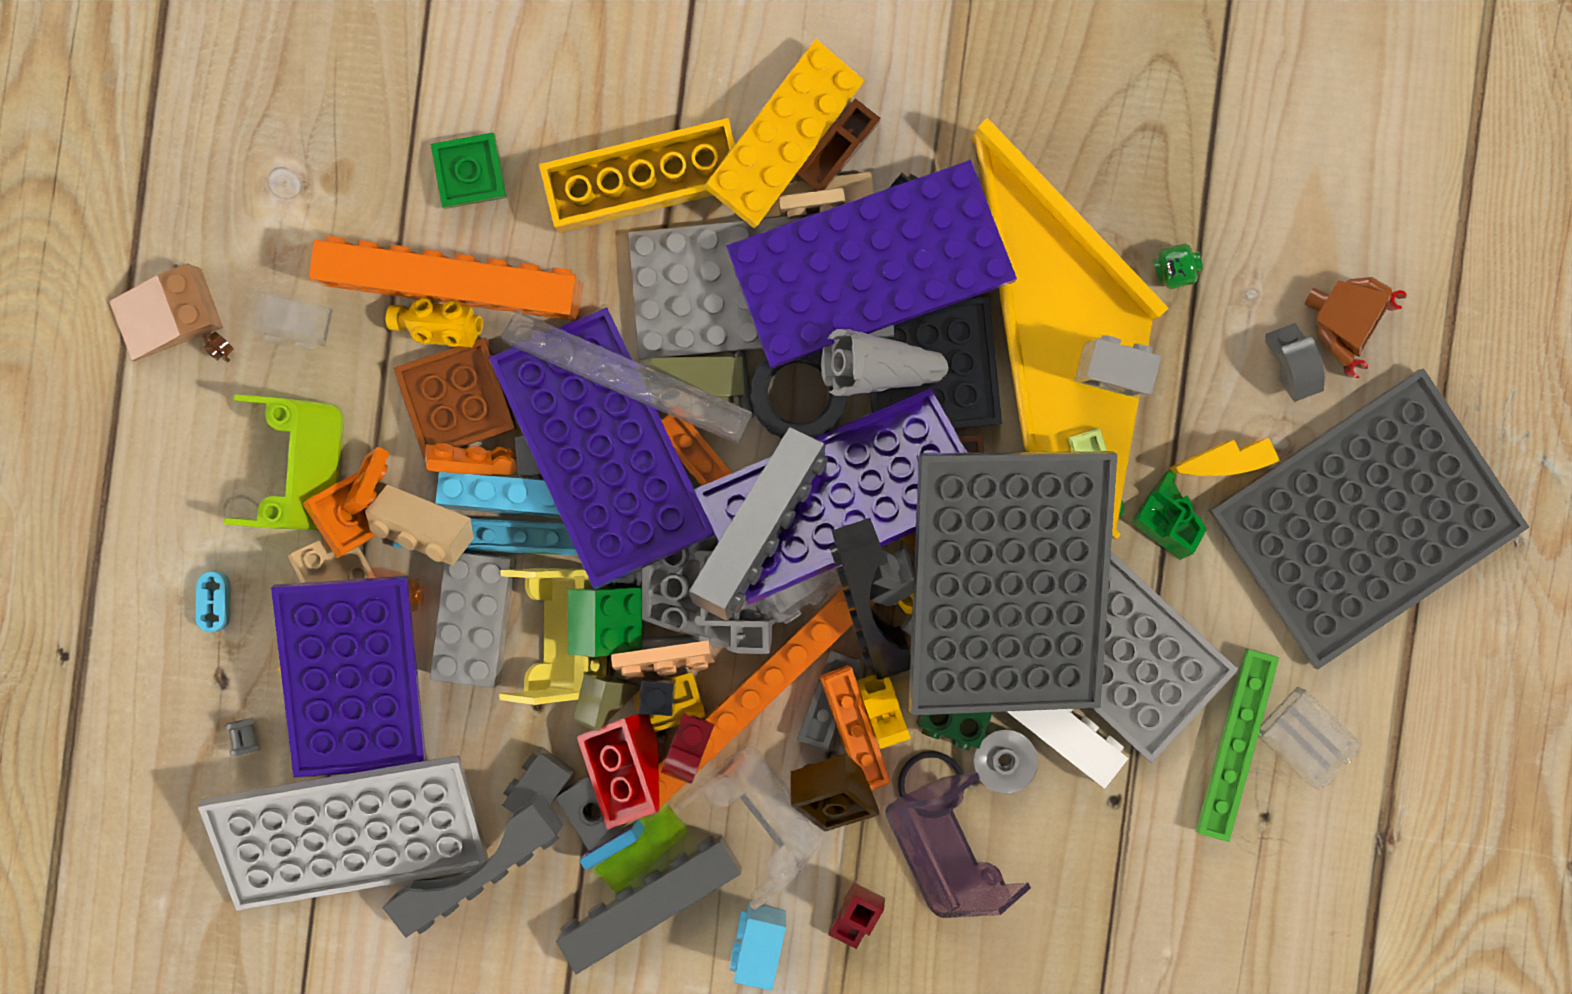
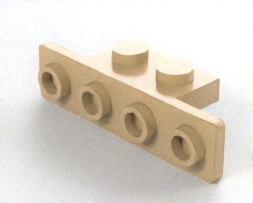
[763,172,874,219]

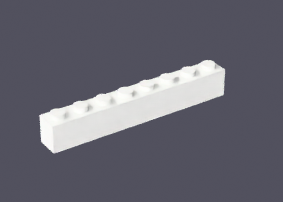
[901,614,1129,789]

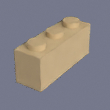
[365,484,474,566]

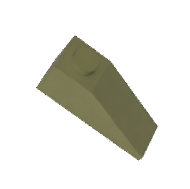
[641,357,745,404]

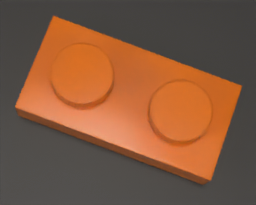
[342,446,390,515]

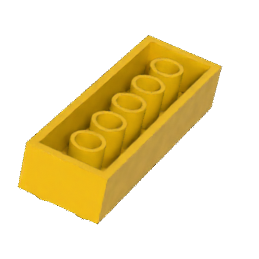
[539,118,735,233]

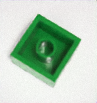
[568,586,642,657]

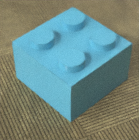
[729,902,786,991]

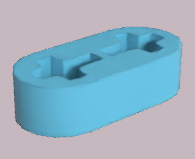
[195,571,230,632]

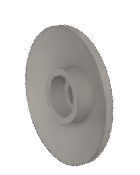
[974,729,1038,794]

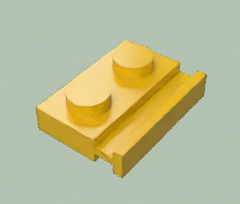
[633,671,706,732]

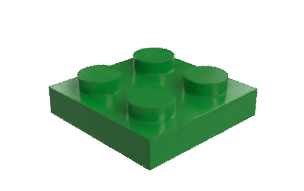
[430,132,507,209]

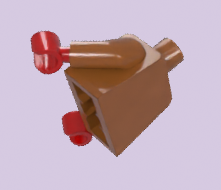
[1305,277,1407,378]

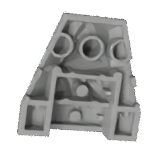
[642,535,775,654]

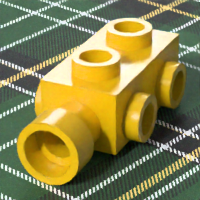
[385,298,483,347]

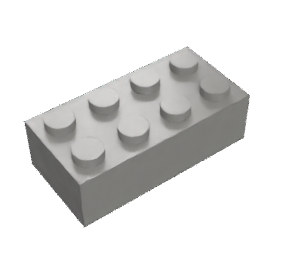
[430,551,516,688]

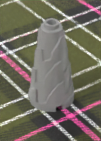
[821,329,948,396]

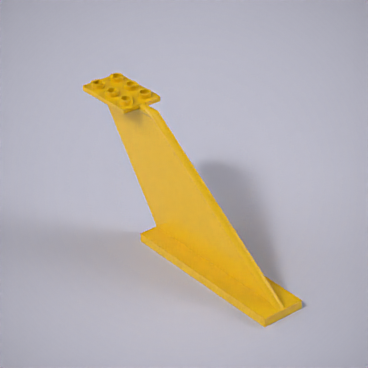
[970,118,1169,539]

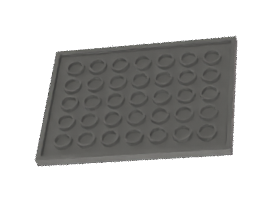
[1208,368,1530,670]
[908,451,1117,715]

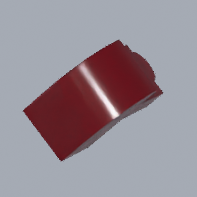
[661,712,715,784]
[828,883,885,949]

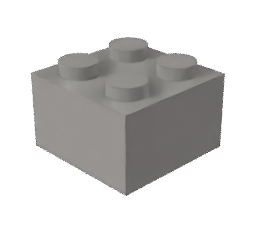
[1074,335,1162,398]

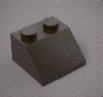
[791,754,879,832]

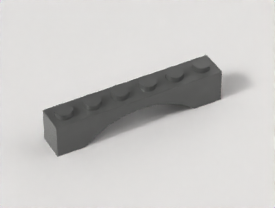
[383,793,563,938]

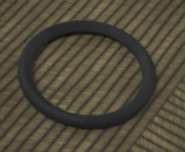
[898,751,965,818]

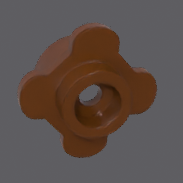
[202,331,234,363]

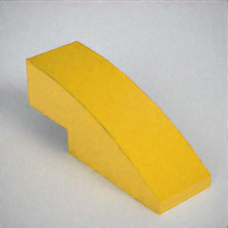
[1169,438,1280,476]

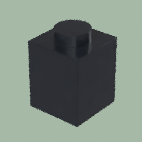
[639,677,676,716]

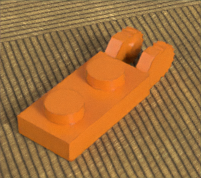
[425,443,518,477]

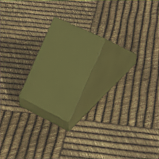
[574,674,640,731]

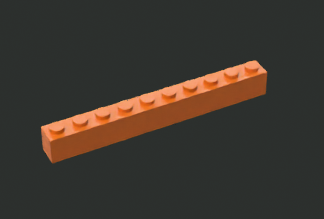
[658,586,876,808]

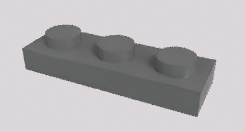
[797,649,860,751]

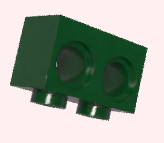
[916,712,992,751]

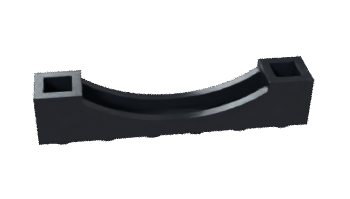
[829,518,911,680]

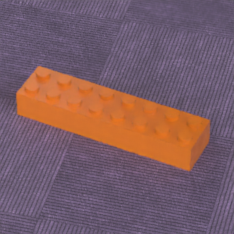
[309,236,583,321]

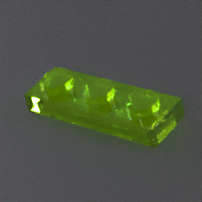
[596,805,689,894]

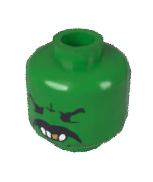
[1153,243,1203,289]

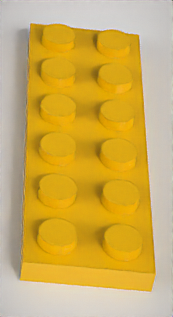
[703,39,865,228]

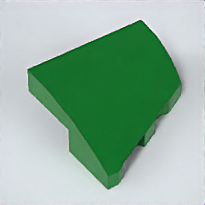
[1131,470,1207,560]

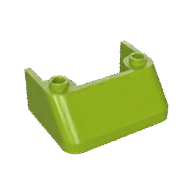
[224,394,344,530]

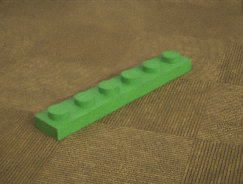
[1196,648,1279,842]

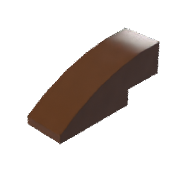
[796,98,881,191]

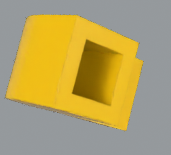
[857,674,911,749]

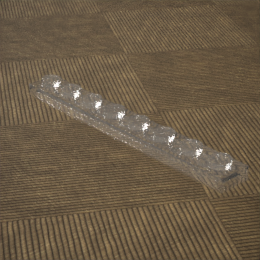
[501,310,752,445]

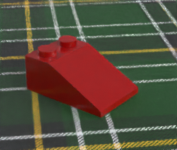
[577,714,660,829]

